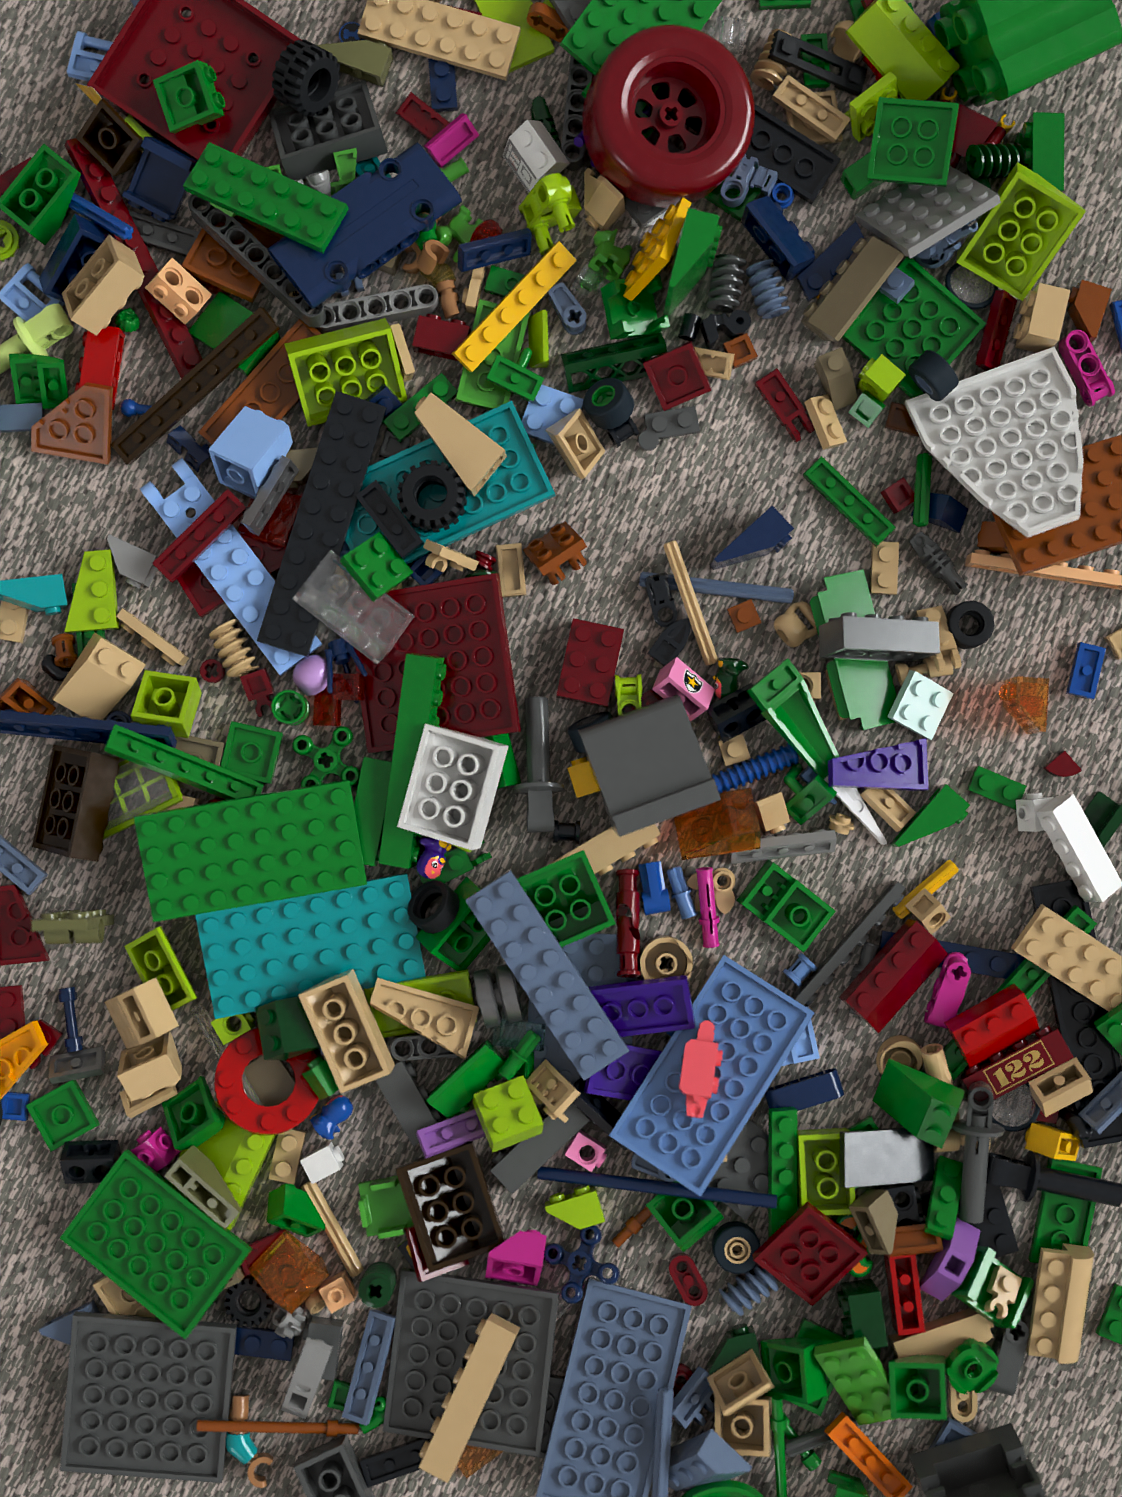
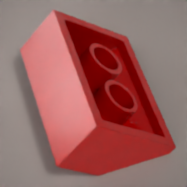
[944,984,1040,1068]

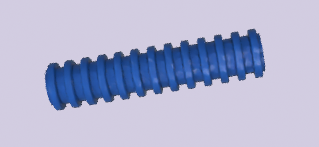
[711,743,799,796]

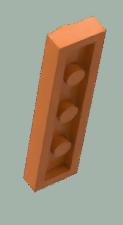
[824,1411,913,1497]

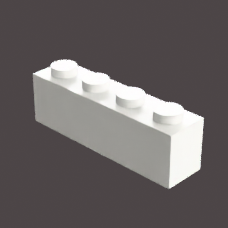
[1036,794,1122,902]

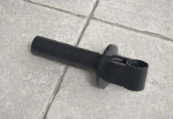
[986,1151,1122,1207]

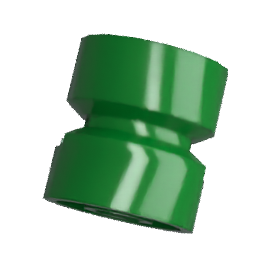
[271,690,310,726]

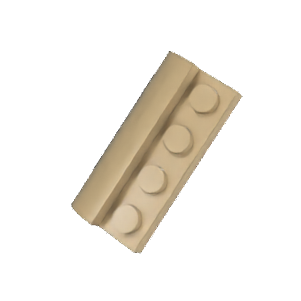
[1026,1243,1094,1364]

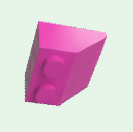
[485,1230,547,1286]

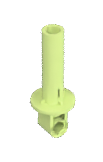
[0,304,74,374]

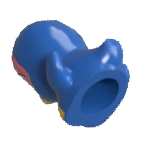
[310,1095,353,1140]

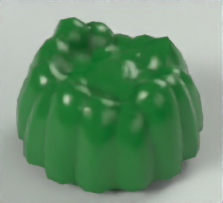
[115,308,140,332]

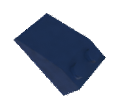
[710,505,794,570]

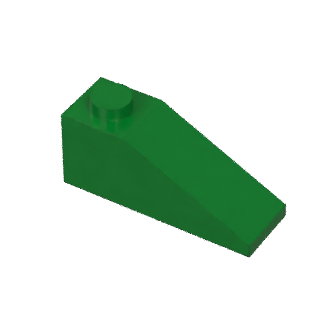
[890,784,970,847]

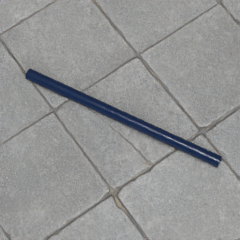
[537,1166,777,1209]

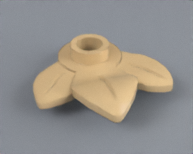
[686,867,735,914]

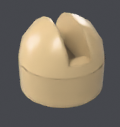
[304,1290,326,1314]

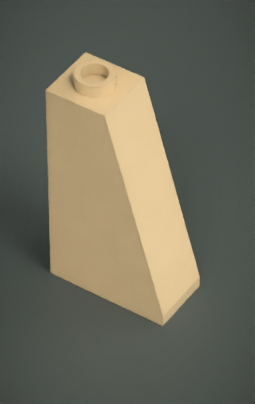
[414,393,507,497]
[889,1308,994,1359]

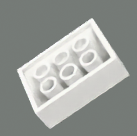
[397,724,509,850]

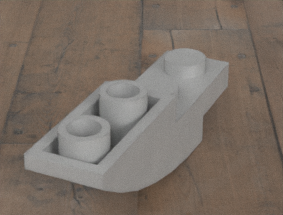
[281,1337,333,1419]

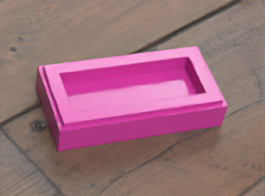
[424,113,479,168]

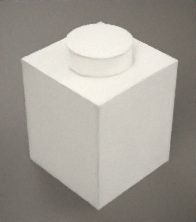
[300,1141,344,1184]

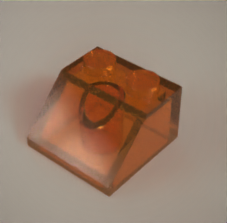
[999,676,1049,735]
[248,1230,329,1314]

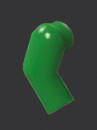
[359,1396,386,1434]

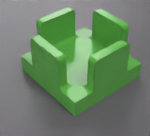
[358,1176,413,1239]

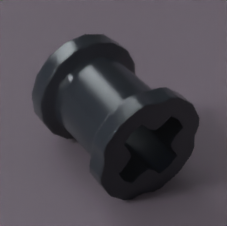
[605,417,640,448]
[553,820,580,844]

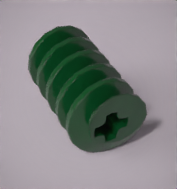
[965,143,1026,179]
[358,1261,397,1308]

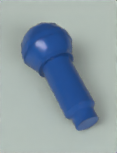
[120,399,152,417]

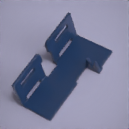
[167,425,211,473]

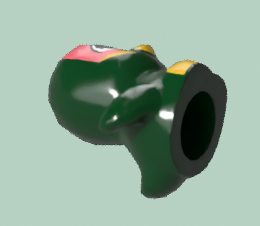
[713,657,749,699]

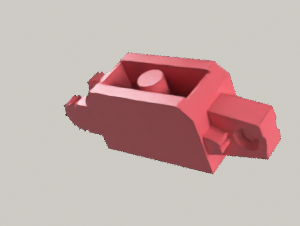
[679,1020,723,1118]

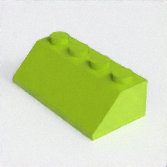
[845,0,960,101]

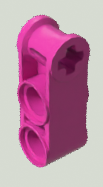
[1058,330,1115,407]
[924,952,971,1029]

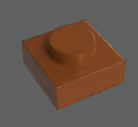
[723,333,758,369]
[727,599,762,634]

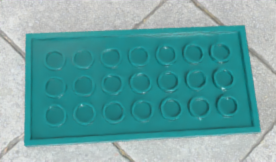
[346,401,556,564]
[195,873,426,1019]

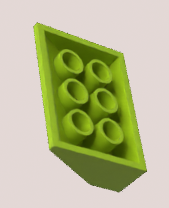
[956,162,1086,301]
[284,318,408,427]
[168,1100,276,1231]

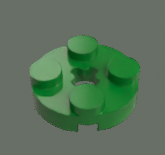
[945,1338,999,1394]

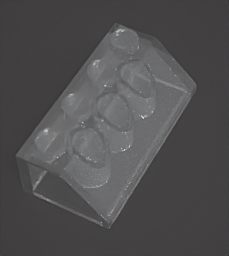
[292,550,415,665]

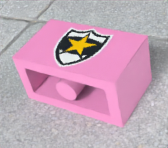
[652,657,715,721]

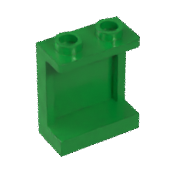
[951,1246,1034,1329]

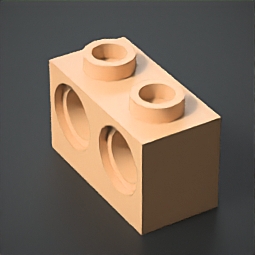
[145,258,212,325]

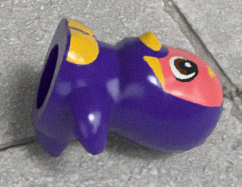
[416,836,452,879]

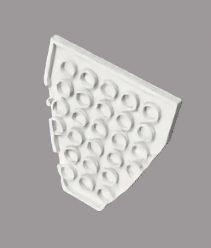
[905,347,1083,538]

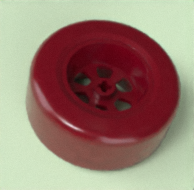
[582,25,755,208]

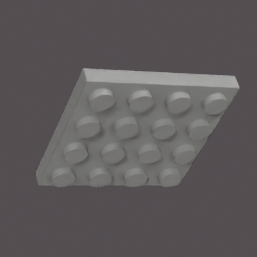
[855,166,1001,259]

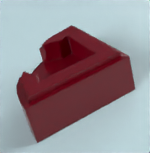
[1043,751,1082,777]

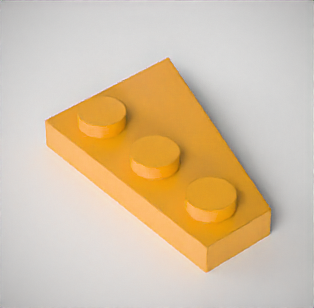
[0,1021,48,1100]

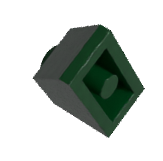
[707,1324,762,1375]

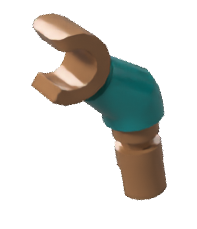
[226,1395,273,1488]

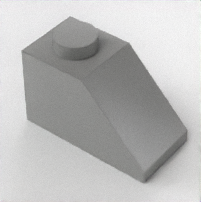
[107,534,158,589]

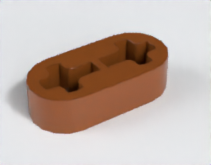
[527,2,568,42]

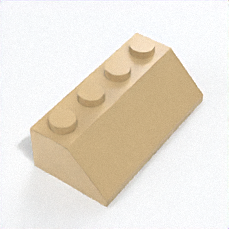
[298,968,395,1093]

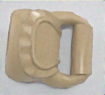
[774,601,817,648]

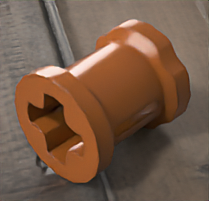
[51,633,78,668]

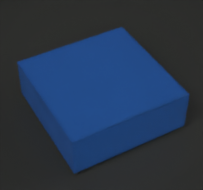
[1,1091,31,1121]

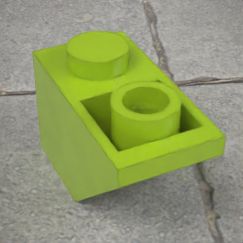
[545,1185,605,1230]

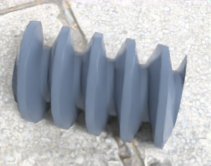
[745,259,790,319]
[718,1265,779,1316]

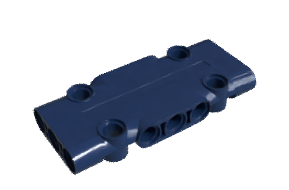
[267,142,462,309]

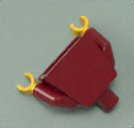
[940,87,1015,168]

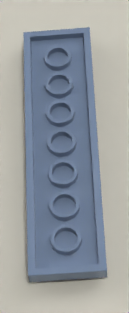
[465,870,629,1080]

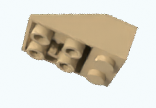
[105,977,179,1049]

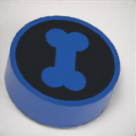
[339,22,366,42]

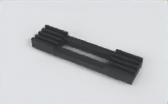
[768,30,867,96]

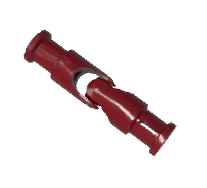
[616,869,641,978]

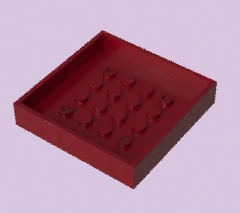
[87,0,302,161]

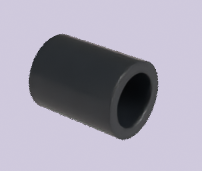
[678,313,702,342]

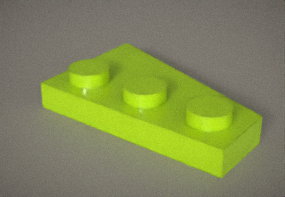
[64,549,119,633]

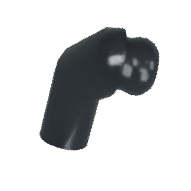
[41,654,71,681]
[1058,1107,1093,1140]

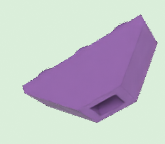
[919,1217,980,1301]

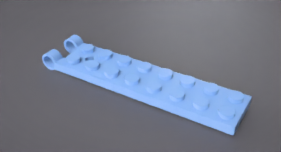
[140,458,323,676]

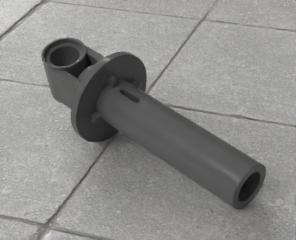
[514,697,564,833]
[952,1081,1004,1223]

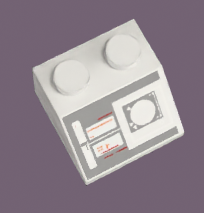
[503,119,570,193]

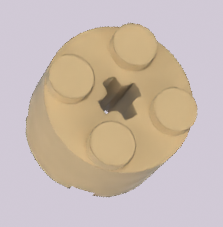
[639,935,693,980]

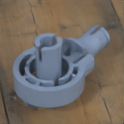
[912,219,978,269]

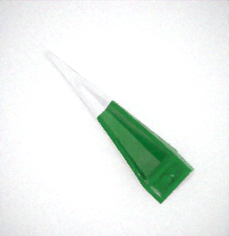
[747,658,887,845]

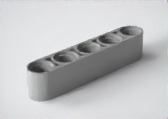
[313,284,439,334]

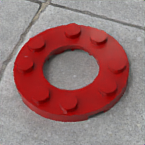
[214,1028,319,1135]

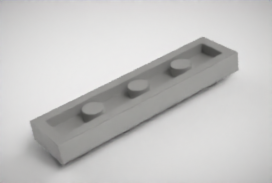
[730,829,837,864]

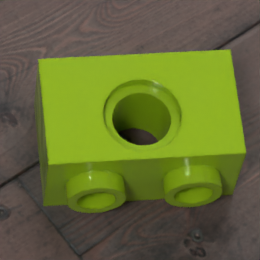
[857,354,906,403]

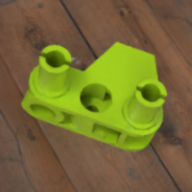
[518,173,582,255]

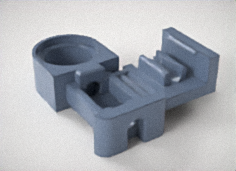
[721,154,778,207]

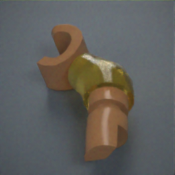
[402,242,460,320]

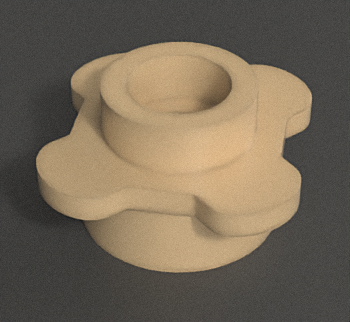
[829,813,855,835]

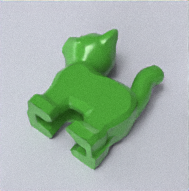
[435,205,488,263]
[588,229,632,282]

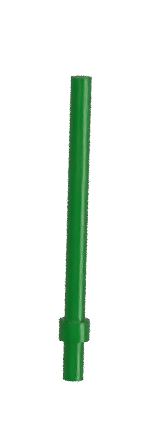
[770,1395,787,1497]

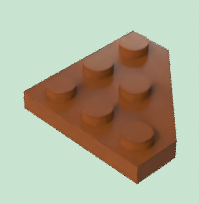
[31,382,113,465]

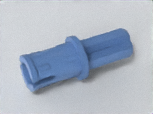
[667,866,698,919]

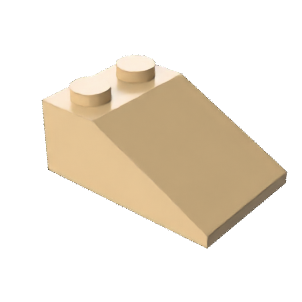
[52,632,146,720]

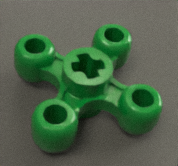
[292,726,361,787]

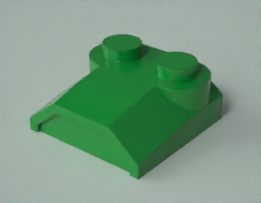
[162,1076,225,1151]

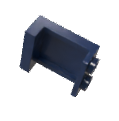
[122,137,197,222]

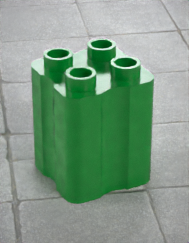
[934,0,1122,107]

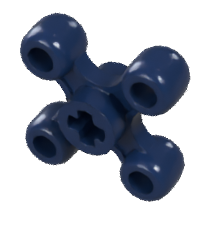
[544,1225,620,1304]

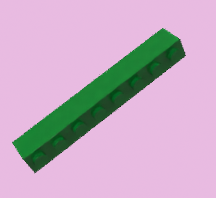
[379,653,446,869]

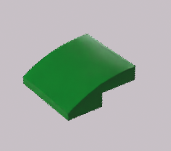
[9,354,68,409]

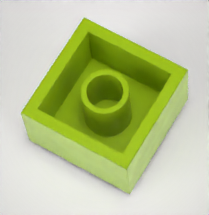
[131,670,202,738]
[473,1075,544,1153]

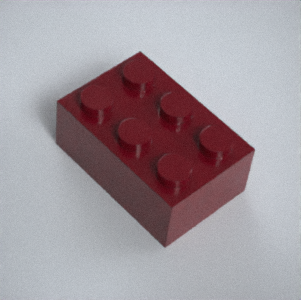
[556,618,624,708]

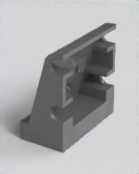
[578,694,721,837]
[909,1423,1049,1497]

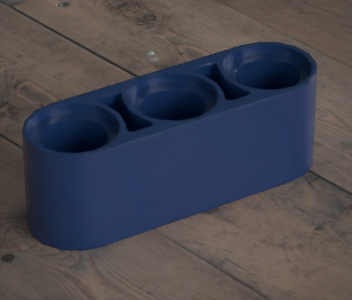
[764,1068,844,1111]

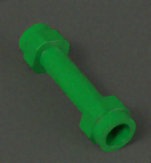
[783,1412,822,1471]

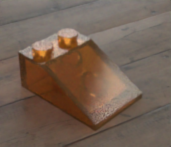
[674,788,761,860]

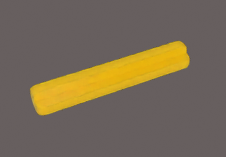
[892,860,959,919]

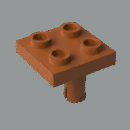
[523,521,587,585]

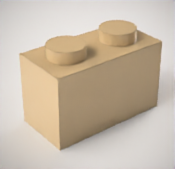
[1029,1057,1093,1117]

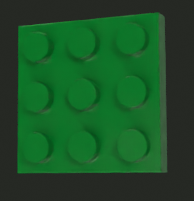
[867,97,959,187]

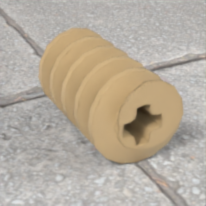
[750,29,792,91]
[209,619,260,677]

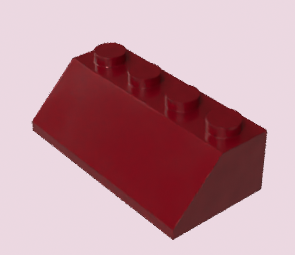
[839,919,948,1033]

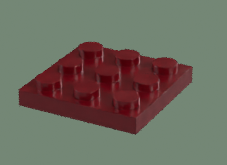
[752,1201,868,1306]

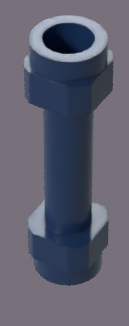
[59,987,83,1052]

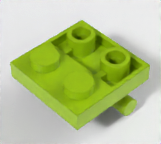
[844,72,898,142]

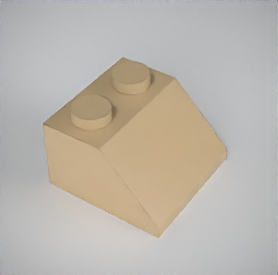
[117,1031,182,1101]

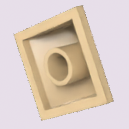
[546,408,605,479]
[707,1349,775,1416]

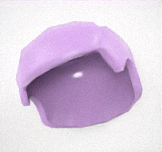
[293,655,327,696]

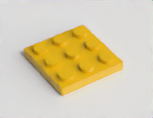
[623,197,691,301]

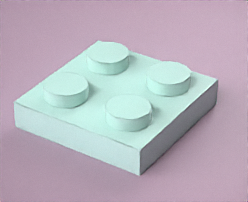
[887,670,953,740]

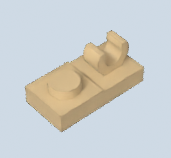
[423,539,479,572]

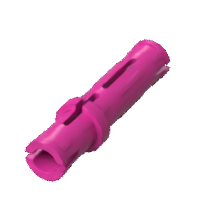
[696,867,720,948]

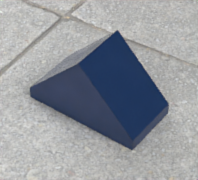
[910,493,968,534]

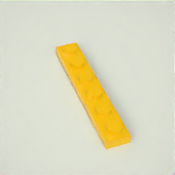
[452,241,577,372]

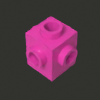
[131,1127,180,1172]

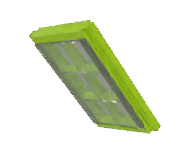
[103,760,183,840]

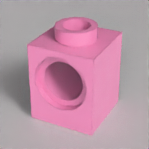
[564,1130,607,1172]

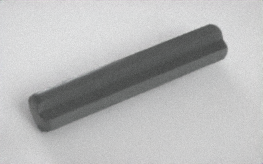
[785,1416,858,1458]

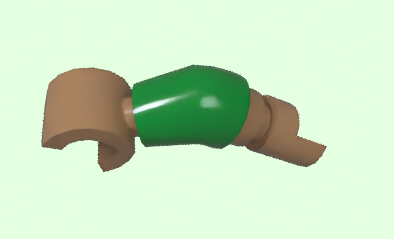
[415,212,450,275]

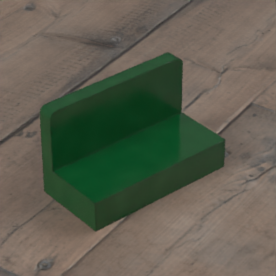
[1083,792,1122,848]

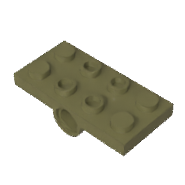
[31,909,114,945]

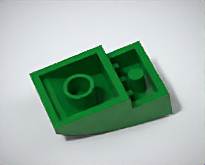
[736,860,836,953]

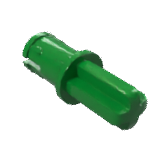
[498,1030,541,1080]

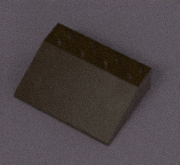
[32,744,120,862]
[395,1141,506,1273]

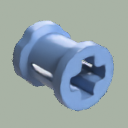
[782,953,818,988]

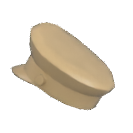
[876,1035,923,1075]

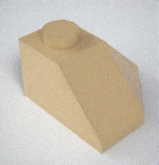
[584,168,625,231]

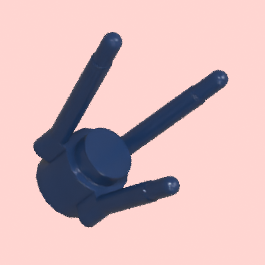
[324,638,368,703]

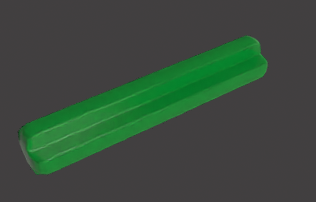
[913,453,932,527]

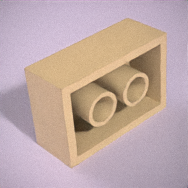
[62,235,145,336]

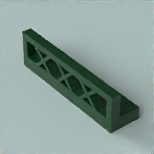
[561,332,667,393]

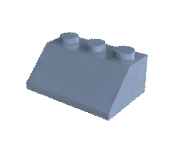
[668,1429,752,1492]

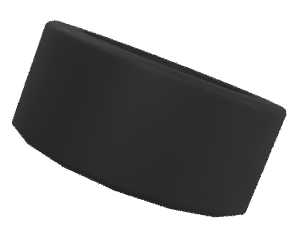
[408,880,460,934]

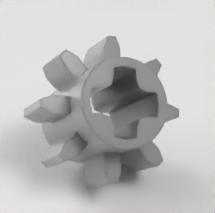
[273,1303,306,1339]

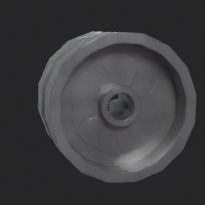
[474,964,523,1028]

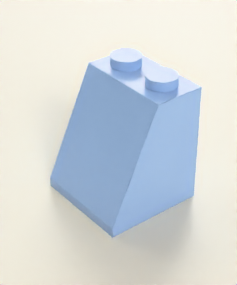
[208,406,293,499]

